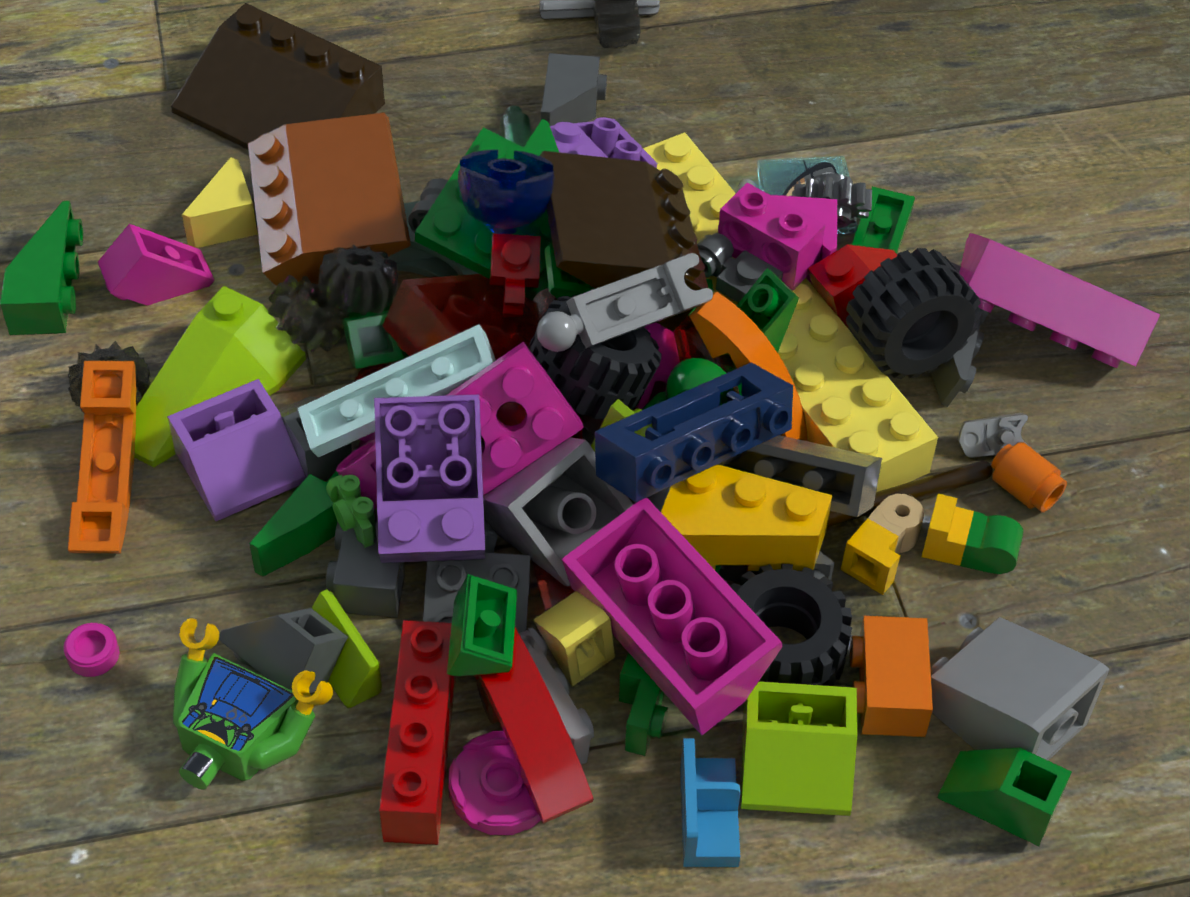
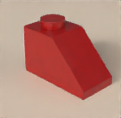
[808,244,897,328]

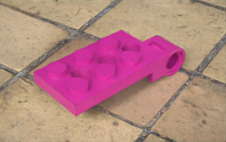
[336,342,583,509]

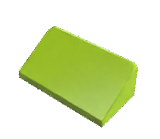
[312,589,382,708]

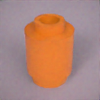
[991,442,1067,512]

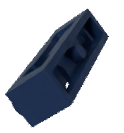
[595,362,793,502]

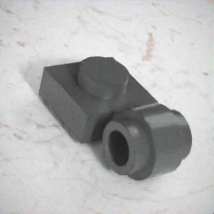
[697,233,783,303]

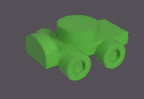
[326,474,376,548]

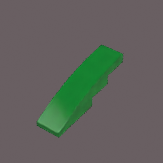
[249,448,356,577]

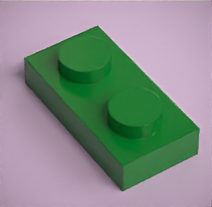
[852,186,915,255]

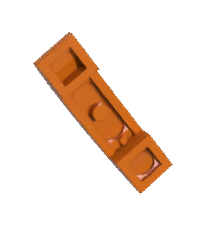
[689,292,808,441]
[68,361,136,554]

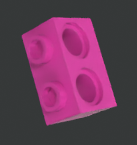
[718,183,825,291]

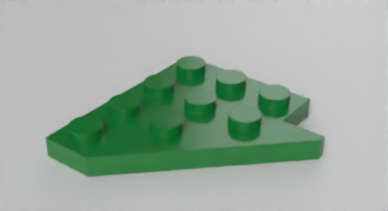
[415,119,559,308]

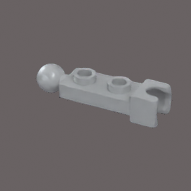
[536,253,713,352]

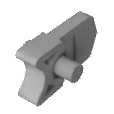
[957,413,1029,457]

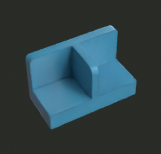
[680,738,740,867]

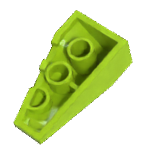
[134,286,306,468]

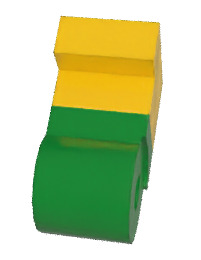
[922,493,1023,574]

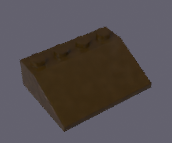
[171,3,385,150]
[538,151,708,332]

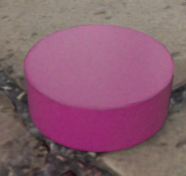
[64,623,120,677]

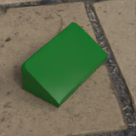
[447,574,517,676]

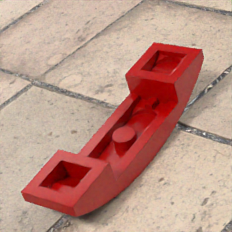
[474,628,594,824]

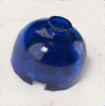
[458,150,555,234]

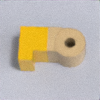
[840,494,924,595]

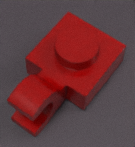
[490,233,541,317]

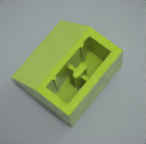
[741,682,857,816]

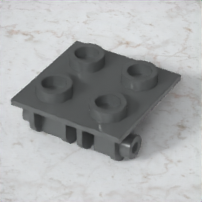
[423,553,531,633]

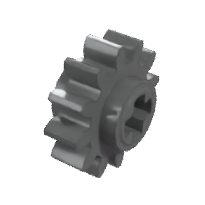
[792,173,872,228]

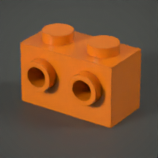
[850,616,933,737]

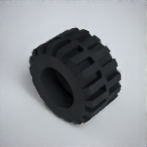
[846,248,981,379]
[528,295,661,420]
[730,563,852,686]

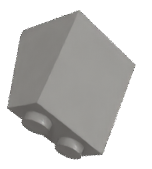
[483,437,633,587]
[930,617,1110,760]

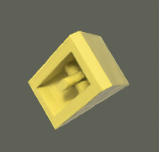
[182,157,258,248]
[533,591,615,687]

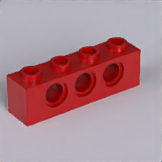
[379,620,456,845]

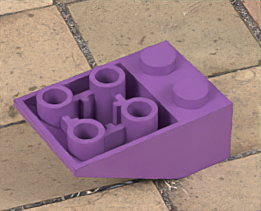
[374,394,485,563]

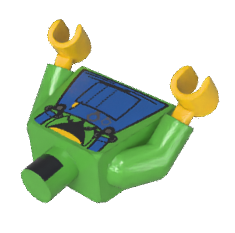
[173,618,333,790]

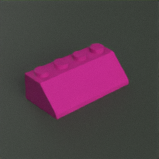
[959,233,1160,368]
[562,497,783,735]

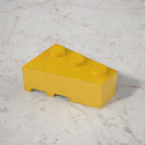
[661,464,832,571]

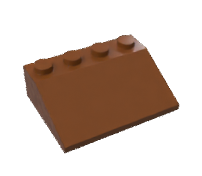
[248,113,411,303]

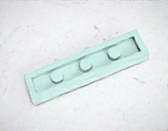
[298,324,496,457]

